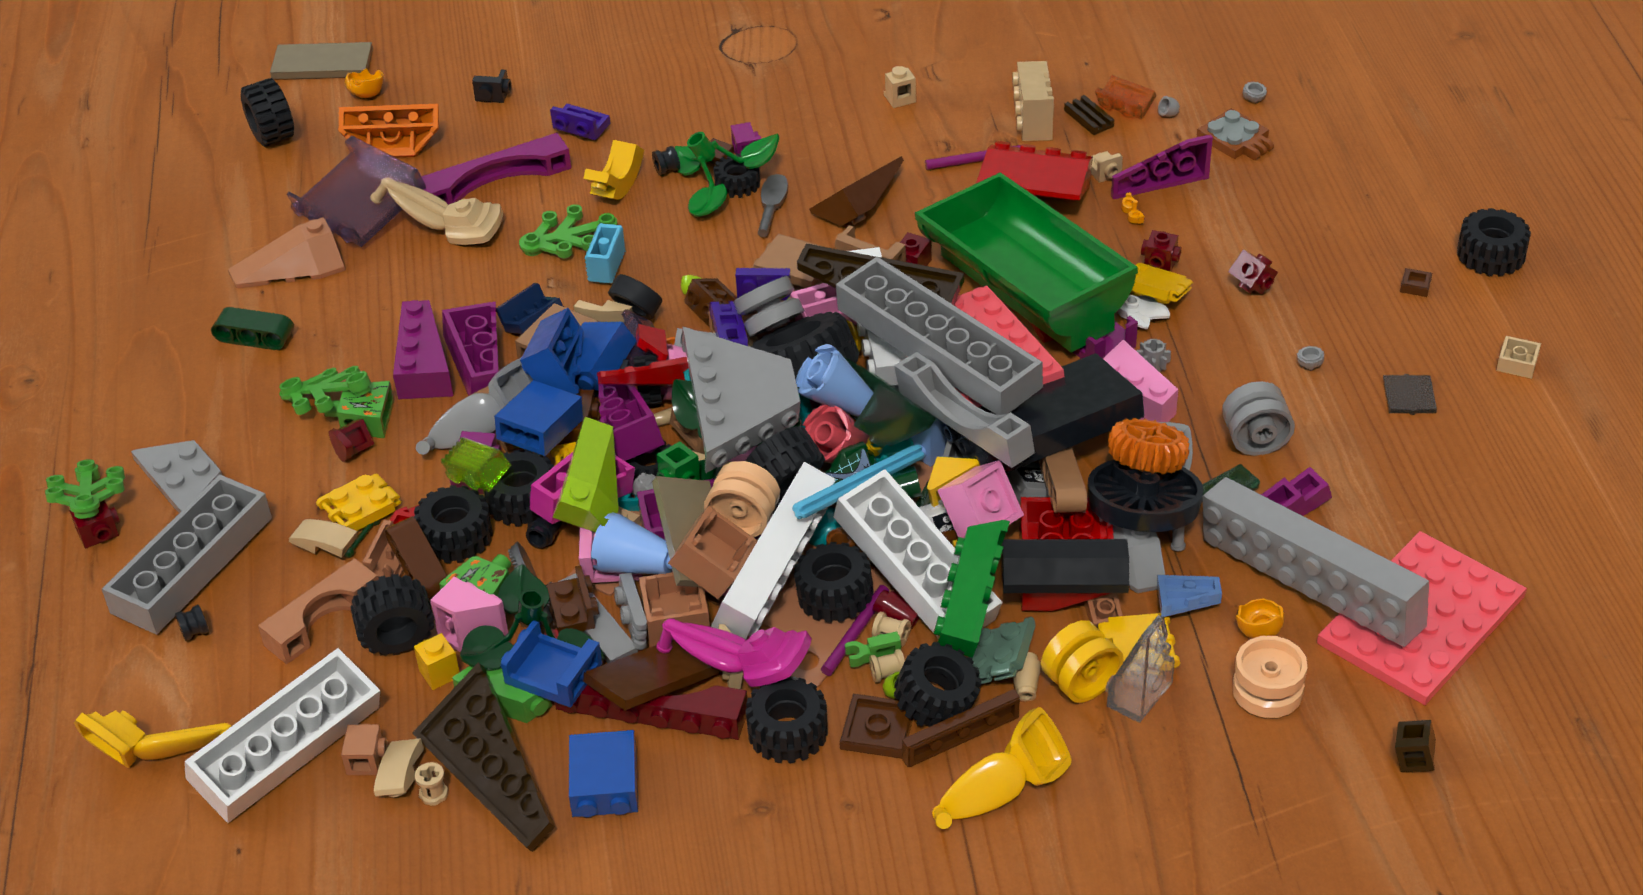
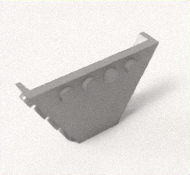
[682,326,800,473]

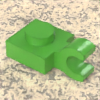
[844,631,901,667]

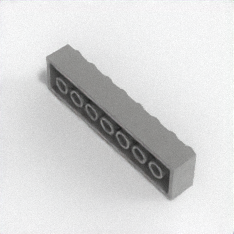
[836,257,1043,415]
[1203,477,1429,647]

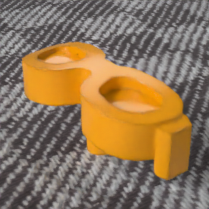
[1121,192,1145,224]

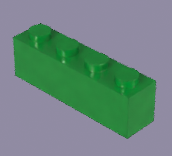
[933,520,1010,658]

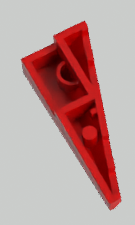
[597,357,689,387]

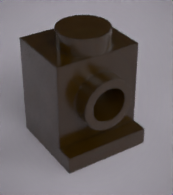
[1395,720,1436,772]

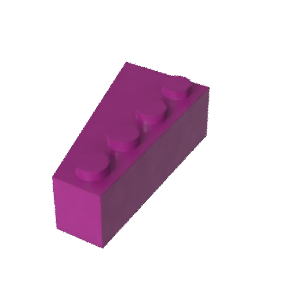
[393,300,454,399]
[442,301,499,396]
[598,383,664,461]

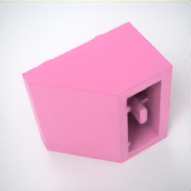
[430,577,510,652]

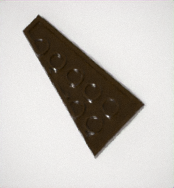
[797,244,964,305]
[412,662,555,852]

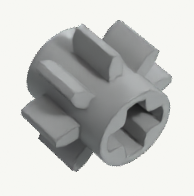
[1136,339,1171,372]

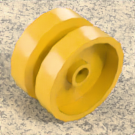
[1041,620,1124,703]

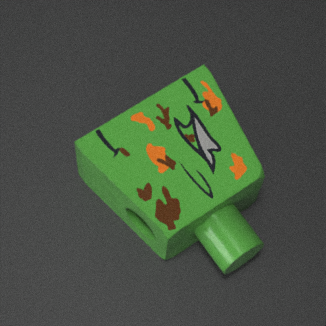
[324,381,394,438]
[439,554,511,597]

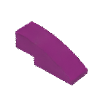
[1261,467,1332,516]

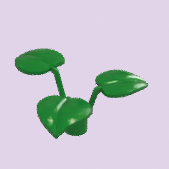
[675,132,779,217]

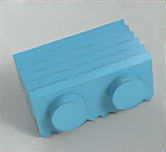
[584,223,626,283]

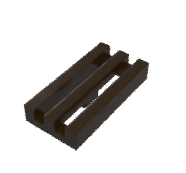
[1064,95,1114,135]

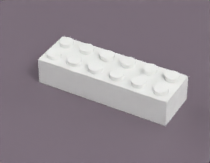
[711,462,836,640]
[833,469,1002,638]
[184,648,380,823]

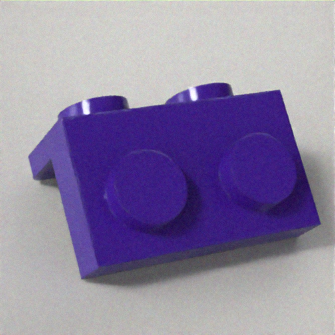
[550,104,610,140]
[735,268,793,300]

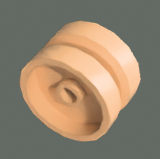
[704,461,780,538]
[1233,636,1308,718]

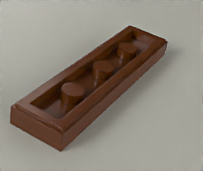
[902,689,1020,767]

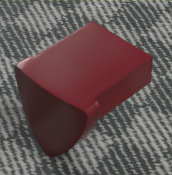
[328,418,374,462]

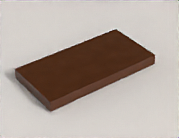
[583,639,720,710]

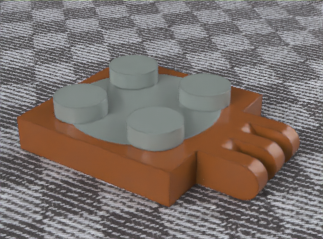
[1197,108,1274,160]

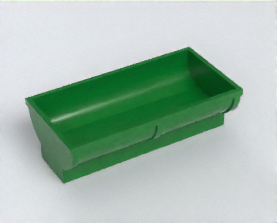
[915,172,1138,352]

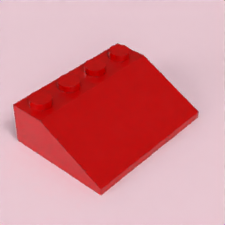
[976,141,1093,200]
[1019,497,1114,611]

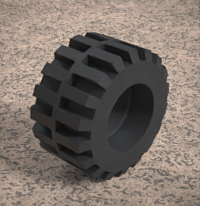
[240,78,294,146]
[1457,208,1531,276]
[746,426,825,498]
[482,450,554,526]
[414,485,493,563]
[794,542,874,623]
[351,574,435,656]
[894,642,981,727]
[746,676,828,763]

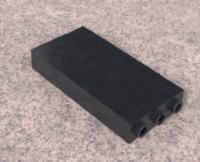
[944,353,1144,473]

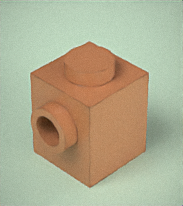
[341,724,388,775]

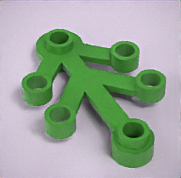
[519,204,618,258]
[279,366,371,415]
[45,459,125,519]

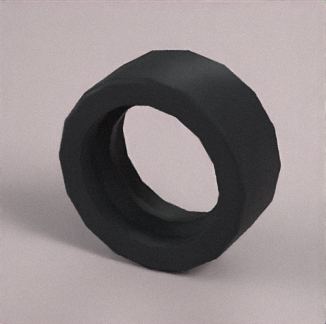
[608,274,662,319]

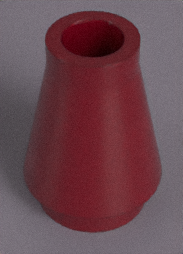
[872,589,920,629]

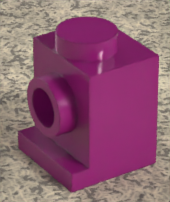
[730,122,761,157]

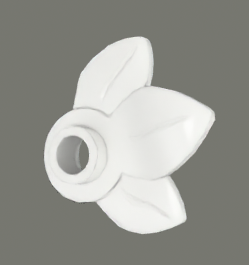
[1118,295,1170,329]

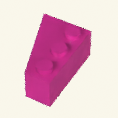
[530,451,635,524]

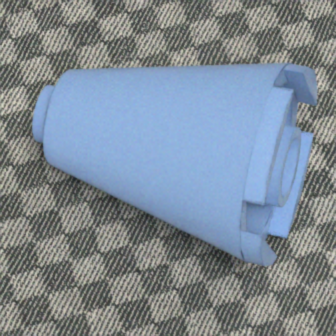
[795,344,876,418]
[591,512,672,574]

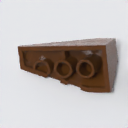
[809,156,904,226]

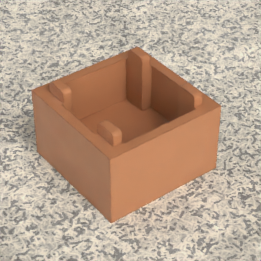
[668,505,758,599]
[639,572,710,647]

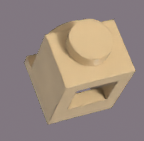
[884,66,916,108]

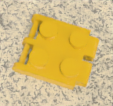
[1131,263,1193,304]
[316,474,402,531]
[1098,613,1180,672]

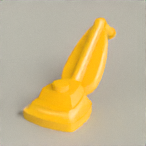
[932,707,1072,829]
[74,710,232,768]

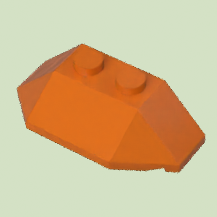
[338,104,439,158]

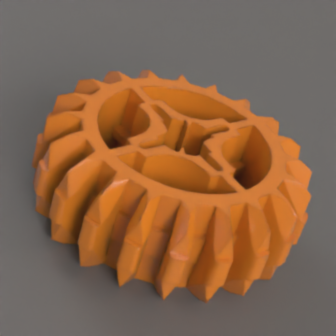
[1108,418,1190,474]

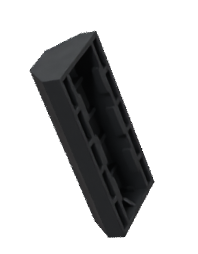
[1001,539,1129,593]

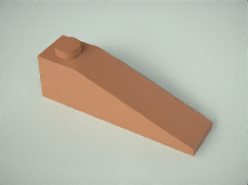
[228,217,345,288]

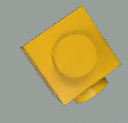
[414,633,460,690]

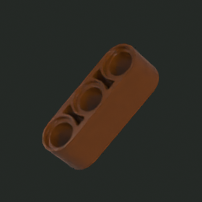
[384,516,447,600]

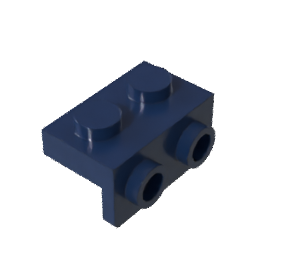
[496,283,564,335]

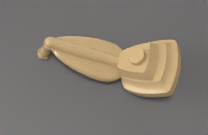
[370,177,503,245]

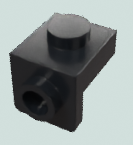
[472,69,512,103]

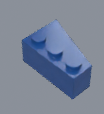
[520,308,583,394]

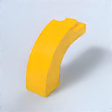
[583,140,645,200]

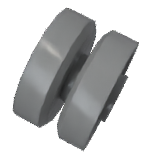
[733,276,805,337]
[1222,381,1295,456]

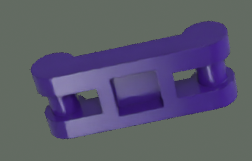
[709,301,748,346]

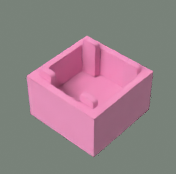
[938,460,1024,538]

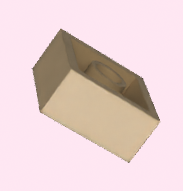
[1496,336,1541,379]

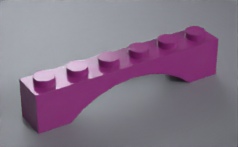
[415,133,571,205]

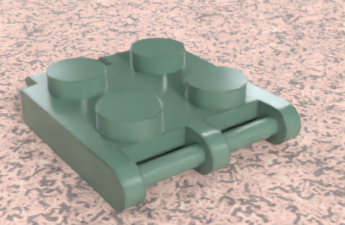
[970,617,1036,684]

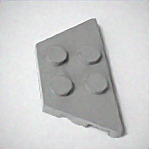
[131,440,222,513]

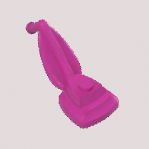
[656,618,812,687]

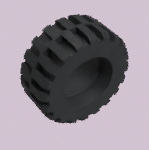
[750,312,859,388]

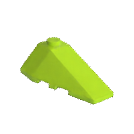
[552,417,619,532]

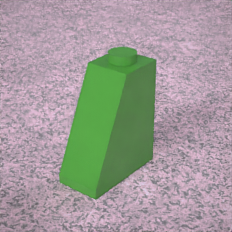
[452,666,552,723]

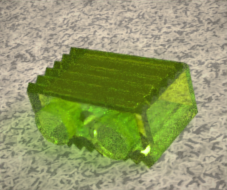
[441,437,511,492]

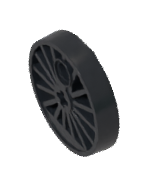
[1087,460,1203,532]

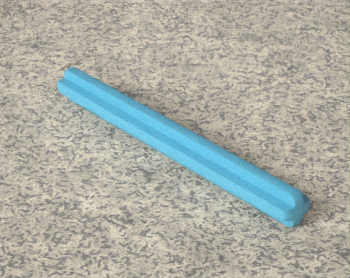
[792,444,924,519]

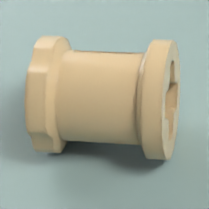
[872,612,911,647]
[869,649,905,683]
[415,762,448,806]

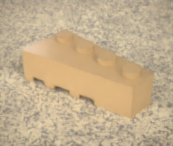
[1012,61,1054,141]

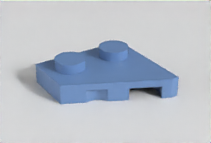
[1157,575,1222,617]

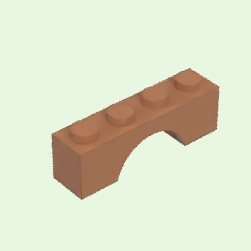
[258,558,379,665]

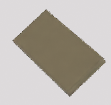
[270,42,373,79]
[652,476,733,589]

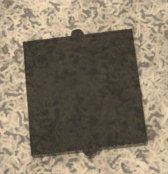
[1383,373,1437,415]

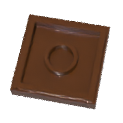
[840,693,913,759]

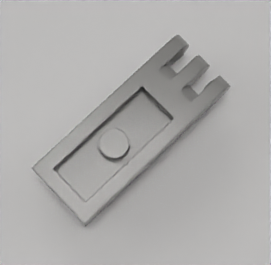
[614,573,647,650]

